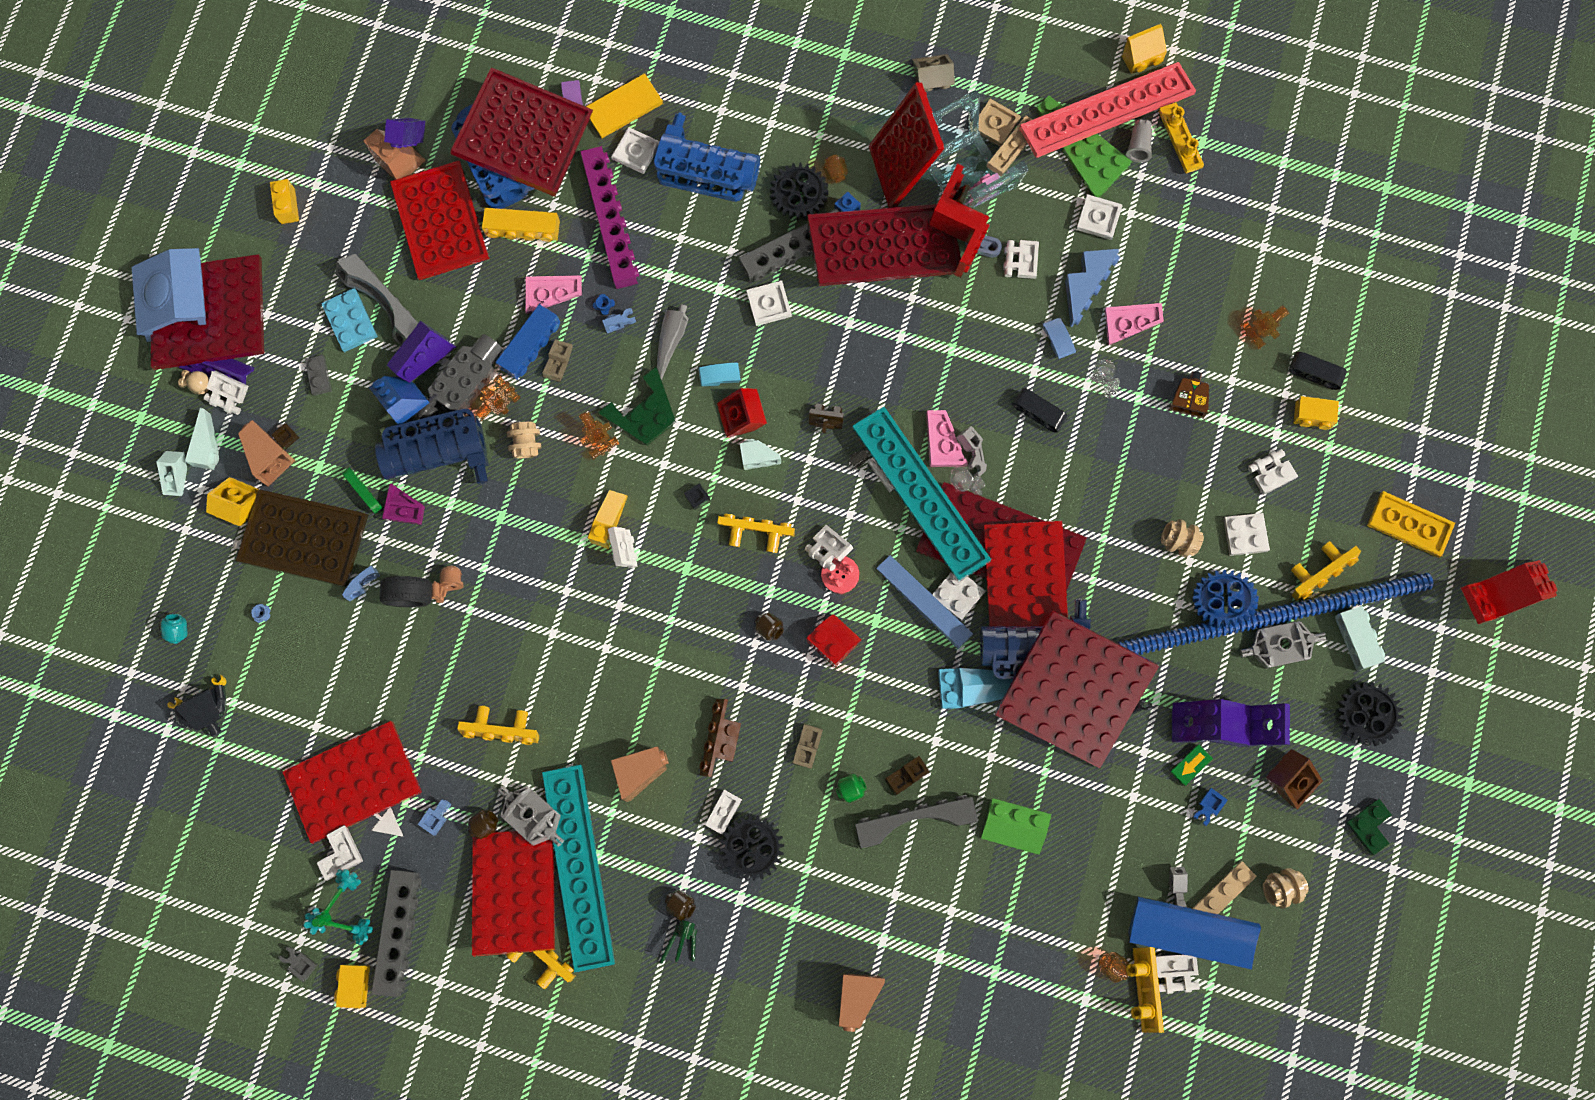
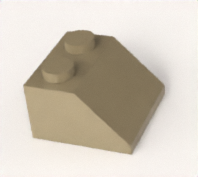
[912,54,955,91]

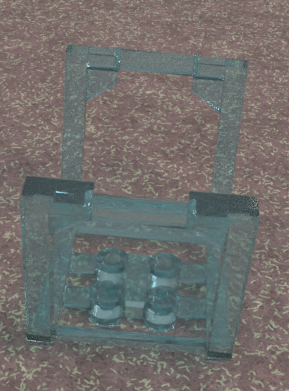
[928,90,1029,209]

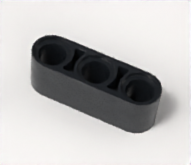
[1288,352,1347,390]
[1012,388,1068,433]

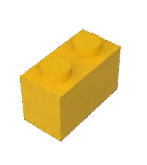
[270,179,299,224]
[1294,396,1339,430]
[334,964,370,1008]

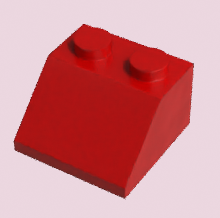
[717,388,767,438]
[807,614,862,668]

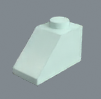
[740,439,781,470]
[157,451,187,496]

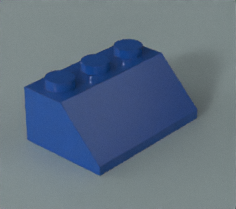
[369,376,430,425]

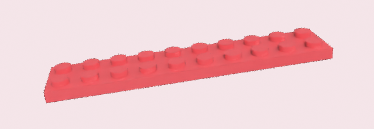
[1019,62,1196,158]

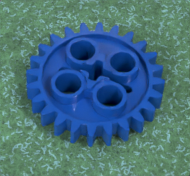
[1193,569,1259,629]

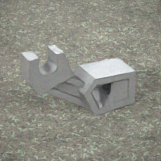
[956,426,987,478]
[1169,867,1188,908]

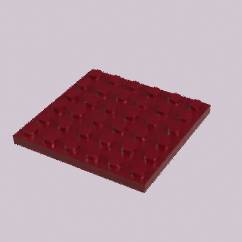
[451,67,593,197]
[151,254,264,370]
[995,610,1159,768]

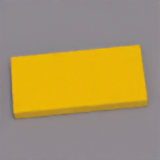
[586,74,663,138]
[1367,491,1455,558]

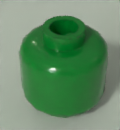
[836,773,867,803]

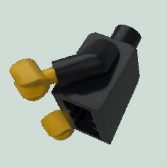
[167,675,226,736]

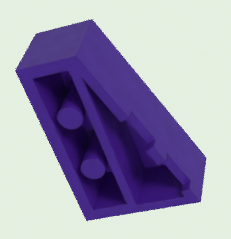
[387,321,456,383]

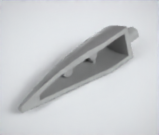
[657,304,689,380]

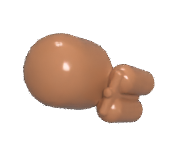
[432,566,463,603]

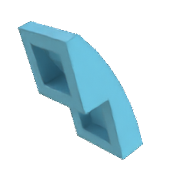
[698,363,741,386]

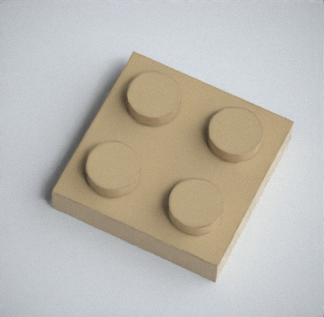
[971,99,1021,147]

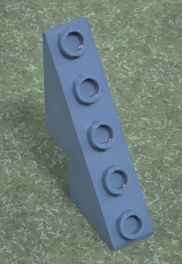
[1065,249,1120,327]

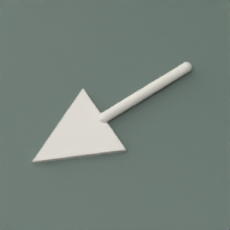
[371,807,403,836]

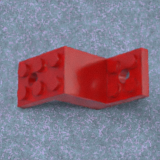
[929,163,990,278]
[1461,560,1557,625]

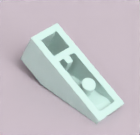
[185,408,219,470]

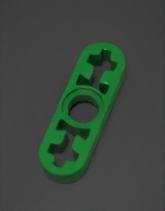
[342,467,383,514]

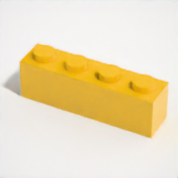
[482,208,560,242]

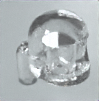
[1089,359,1120,398]
[949,466,985,496]

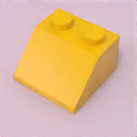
[1122,24,1167,74]
[206,477,258,526]

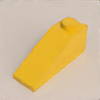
[588,490,628,549]

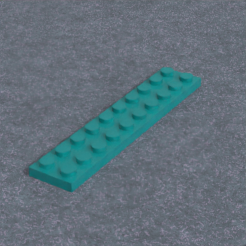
[852,407,991,582]
[542,765,615,973]

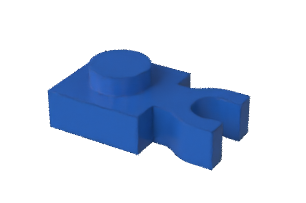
[1193,788,1228,826]

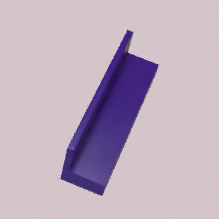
[179,359,254,384]

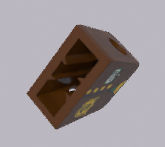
[1168,371,1209,419]

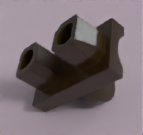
[809,403,844,434]

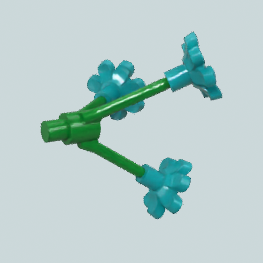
[303,869,373,945]

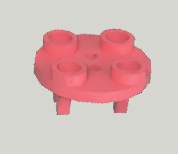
[821,556,859,594]

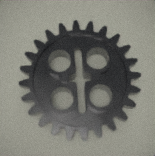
[770,162,829,221]
[1336,682,1404,746]
[720,815,785,881]

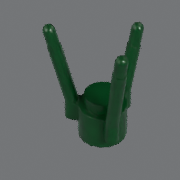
[659,920,697,964]

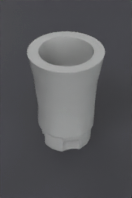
[1126,119,1152,163]

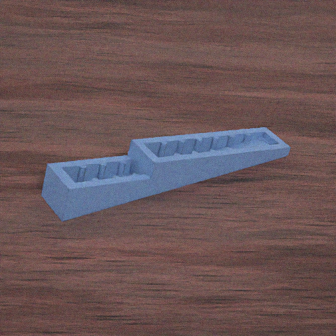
[876,555,973,649]

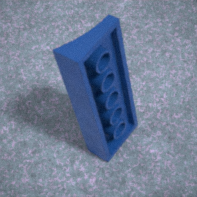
[1128,897,1261,970]

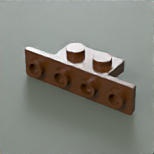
[700,699,741,777]

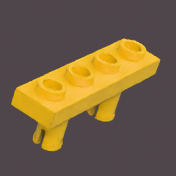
[1158,102,1204,173]
[717,514,795,553]
[1291,541,1361,601]
[458,706,539,745]
[1126,947,1164,1033]
[506,950,576,989]

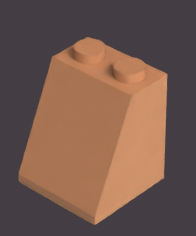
[364,129,426,180]
[238,420,296,487]
[611,746,669,802]
[839,973,885,1032]

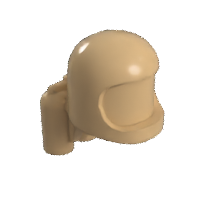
[178,370,209,394]

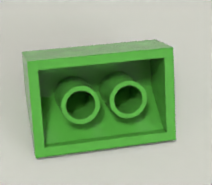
[981,798,1052,855]

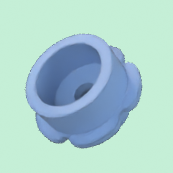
[251,604,271,623]

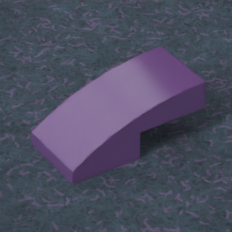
[561,80,583,105]

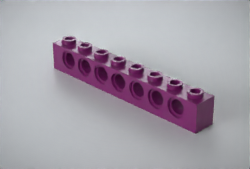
[581,146,639,289]

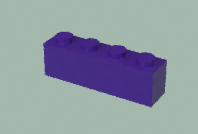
[384,118,425,148]

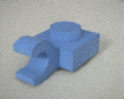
[602,308,636,333]
[418,799,451,836]

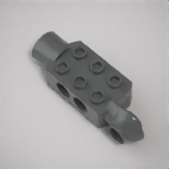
[415,334,503,427]

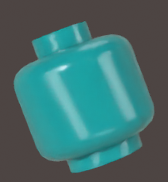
[160,614,188,644]

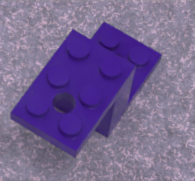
[1172,699,1290,747]

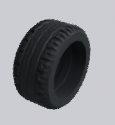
[379,576,432,608]

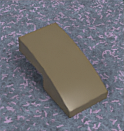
[542,339,573,382]
[793,724,823,769]

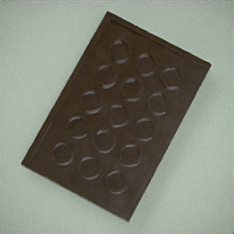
[236,489,369,587]

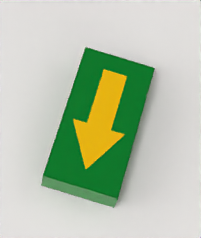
[1170,744,1213,786]

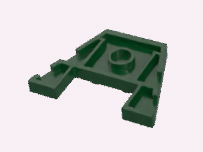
[599,367,677,446]

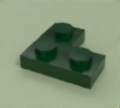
[1346,799,1392,856]

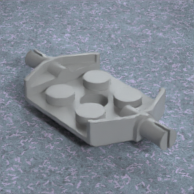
[1240,621,1326,669]
[498,786,564,847]

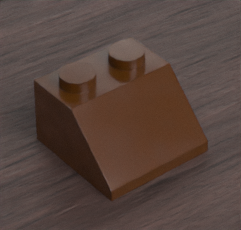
[1266,749,1323,810]

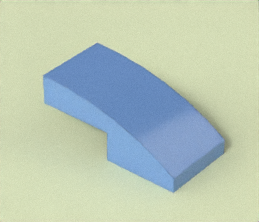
[1043,318,1076,359]
[342,566,380,601]

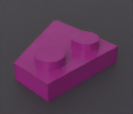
[383,484,425,525]

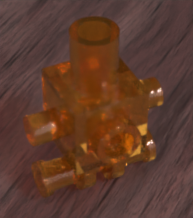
[1240,305,1290,349]
[475,375,520,421]
[579,411,619,460]

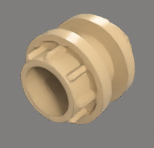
[507,422,542,459]
[1161,519,1204,557]
[1263,868,1308,909]

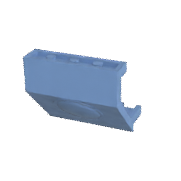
[132,248,206,342]

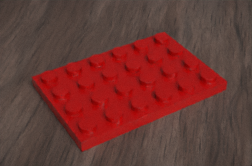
[868,82,944,208]
[390,160,490,280]
[984,521,1068,626]
[282,721,422,844]
[472,831,555,957]

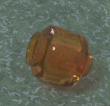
[822,154,849,183]
[1099,952,1129,983]

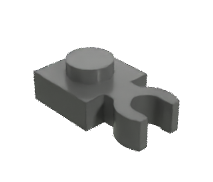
[279,947,318,982]

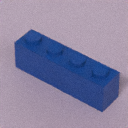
[496,304,560,380]

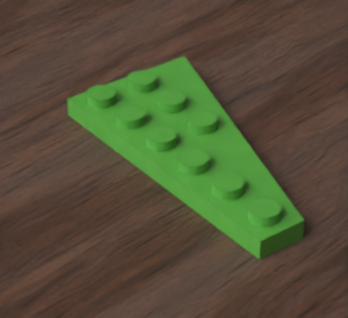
[1036,96,1132,198]

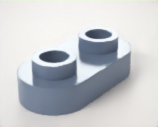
[965,235,1002,258]

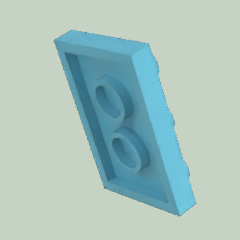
[321,288,378,352]

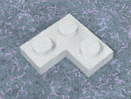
[317,826,363,881]

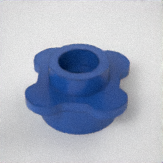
[593,294,615,315]

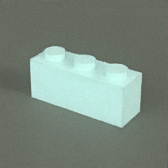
[1335,606,1385,671]

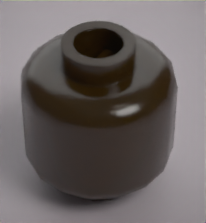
[755,612,784,641]
[468,809,498,839]
[665,890,696,920]

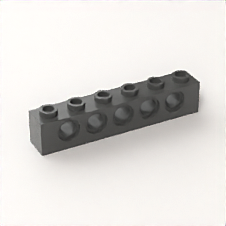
[739,209,839,283]
[372,870,421,997]

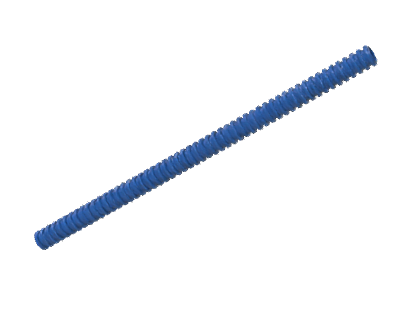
[1118,572,1433,655]

